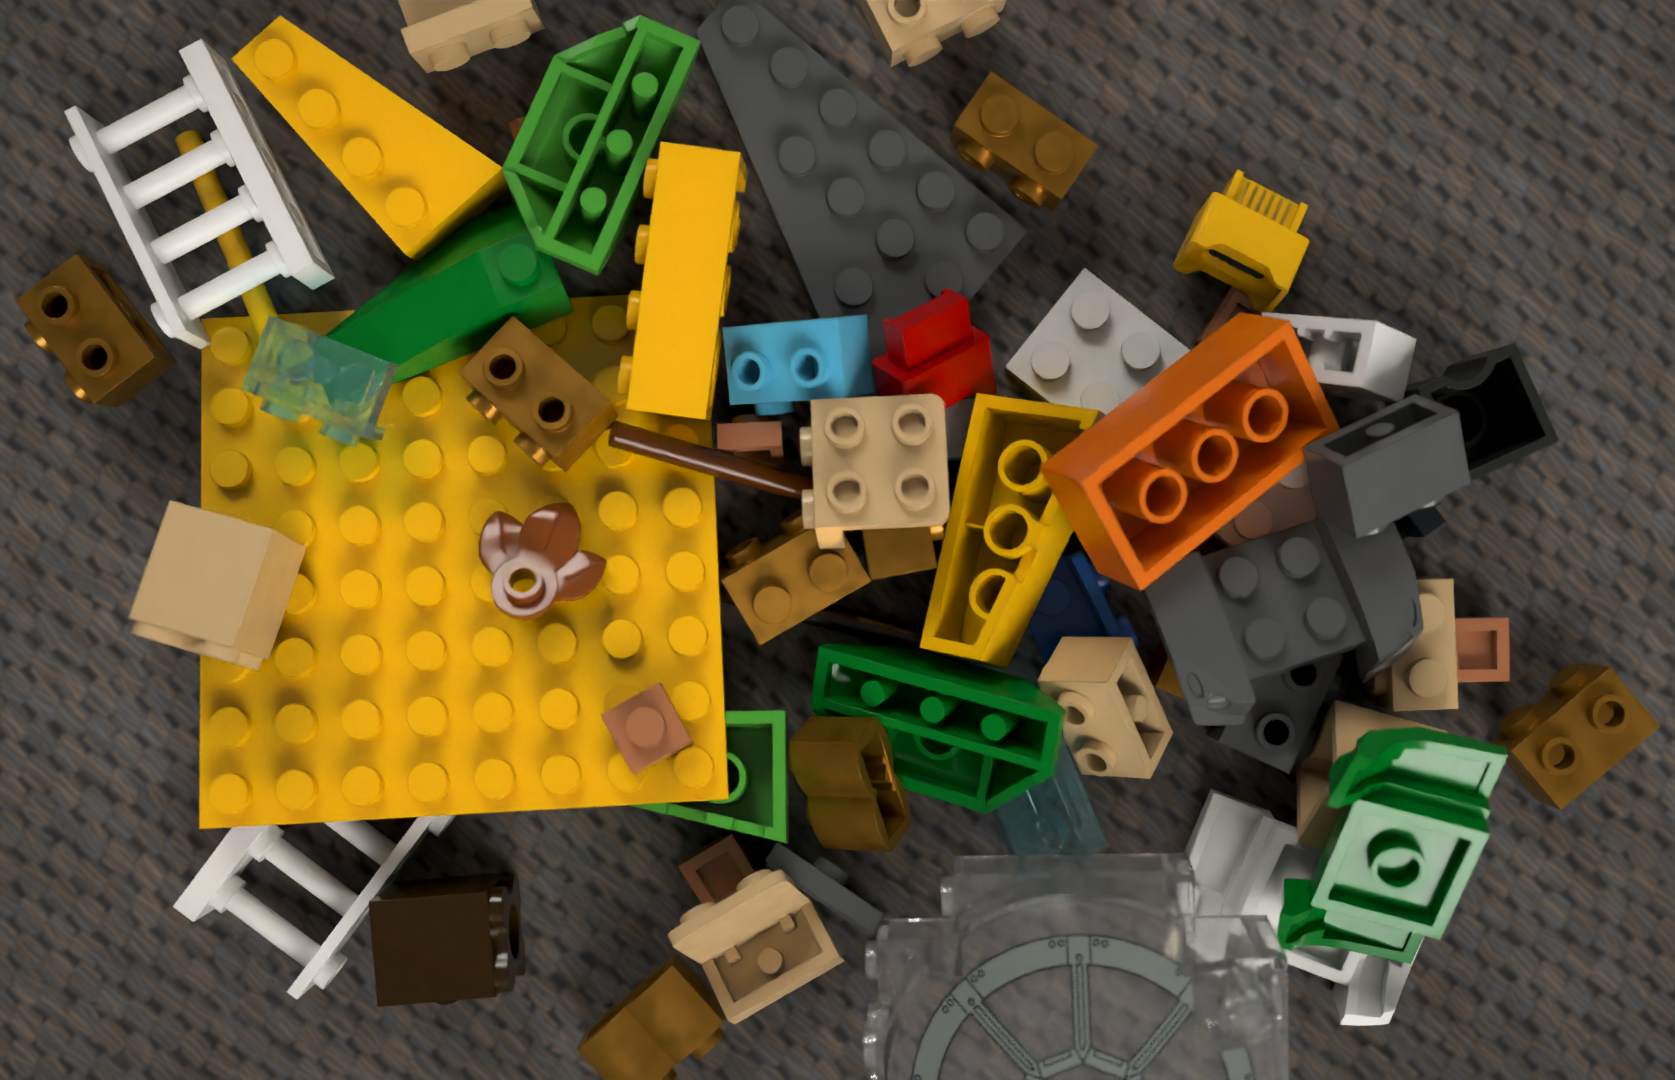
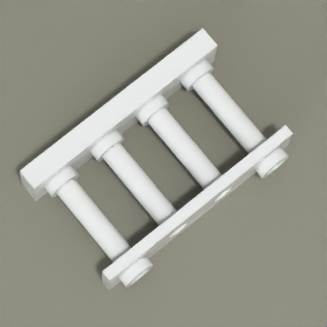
[64,38,335,350]
[173,815,456,999]

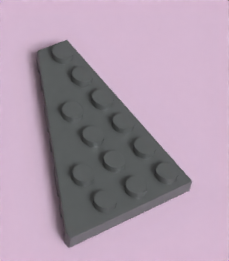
[695,0,1028,398]

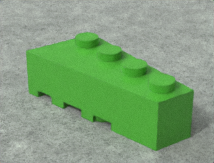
[629,710,789,844]

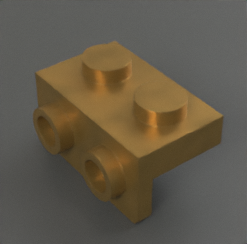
[719,509,871,645]

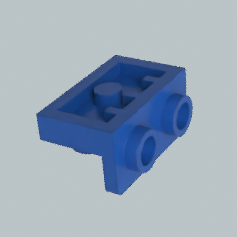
[1028,549,1139,664]

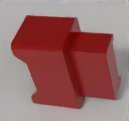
[872,288,997,409]

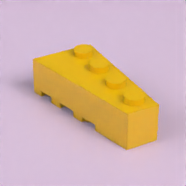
[232,16,509,262]
[618,142,748,420]
[920,393,1106,669]

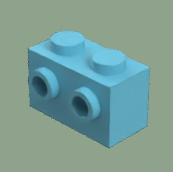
[722,315,874,415]

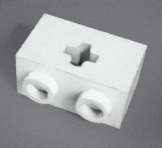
[1262,312,1417,403]

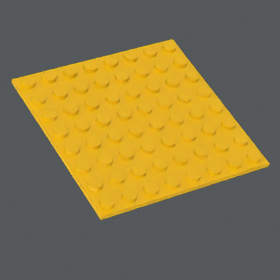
[199,295,729,829]

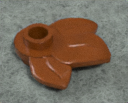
[479,502,607,621]

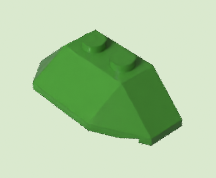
[502,15,701,276]

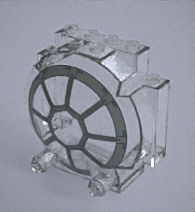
[863,853,1289,1080]

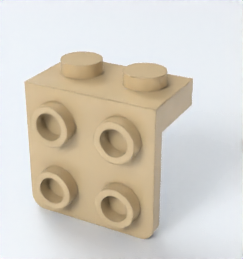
[398,0,545,73]
[800,394,950,549]
[668,869,845,1024]

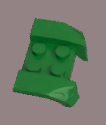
[1275,727,1508,964]

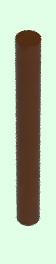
[608,421,813,501]

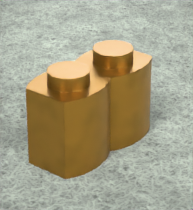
[787,716,911,852]
[576,953,725,1080]

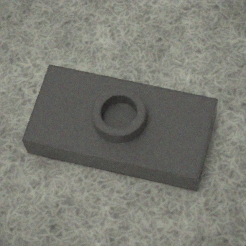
[762,840,884,934]

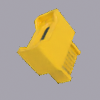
[1173,169,1310,313]

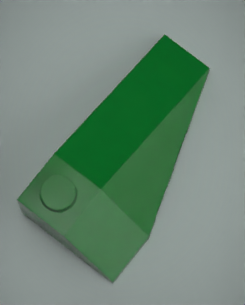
[310,203,575,407]

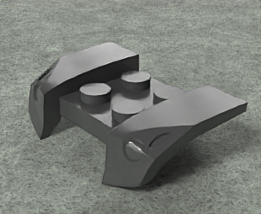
[1142,516,1424,726]

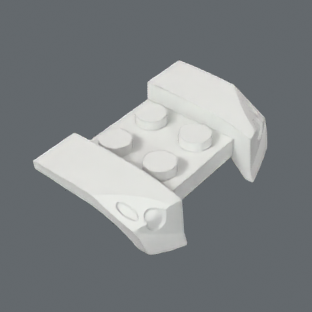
[1168,788,1425,1026]

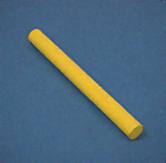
[175,130,296,367]

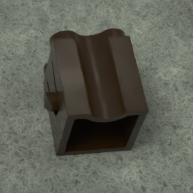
[369,872,526,1007]

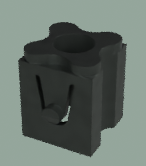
[1384,343,1559,482]

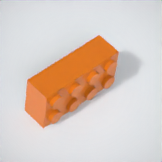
[1039,312,1340,591]

